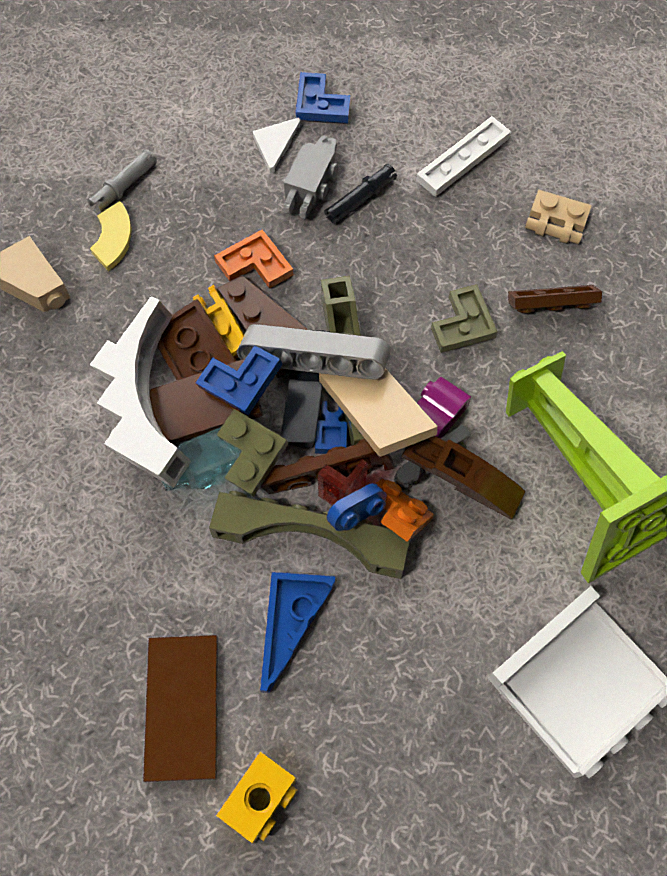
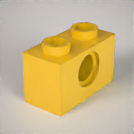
[216,752,298,844]

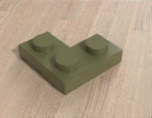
[431,284,498,353]
[217,409,289,497]

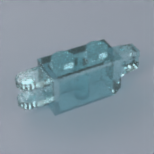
[162,427,241,491]

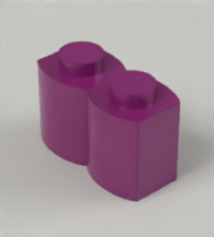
[417,377,471,439]

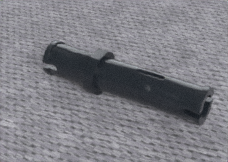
[324,164,397,225]

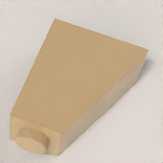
[0,236,70,312]

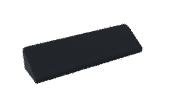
[280,330,330,449]

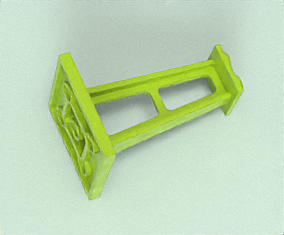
[506,351,667,584]

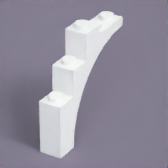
[90,296,192,488]

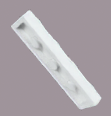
[416,116,511,197]

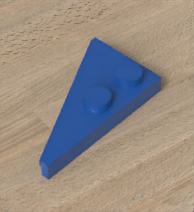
[260,572,335,693]

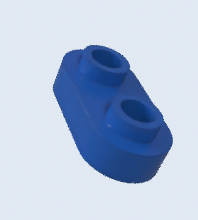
[327,483,387,531]

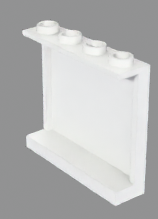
[488,586,667,778]

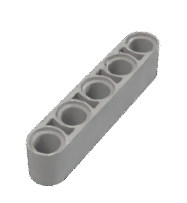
[237,324,391,379]

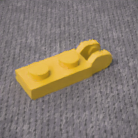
[193,285,244,359]

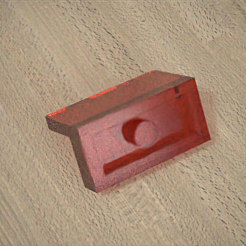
[318,459,368,506]

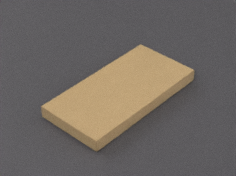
[319,368,437,457]

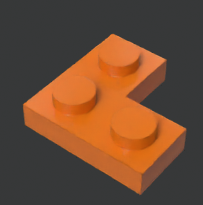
[214,229,294,289]
[376,479,434,542]

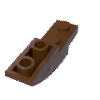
[401,436,526,520]

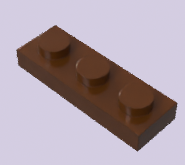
[508,285,602,313]

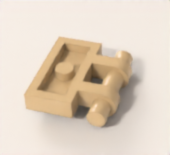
[525,189,592,244]

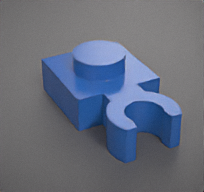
[315,401,347,454]

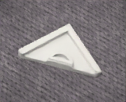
[253,117,300,174]

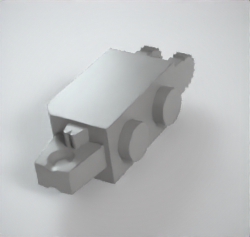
[283,135,338,219]

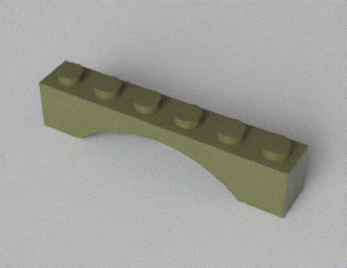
[321,275,364,446]
[209,491,409,579]

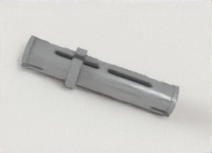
[87,149,157,214]

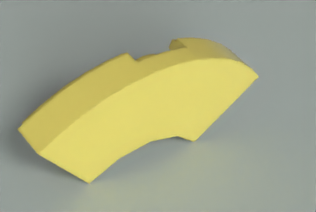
[90,201,132,272]

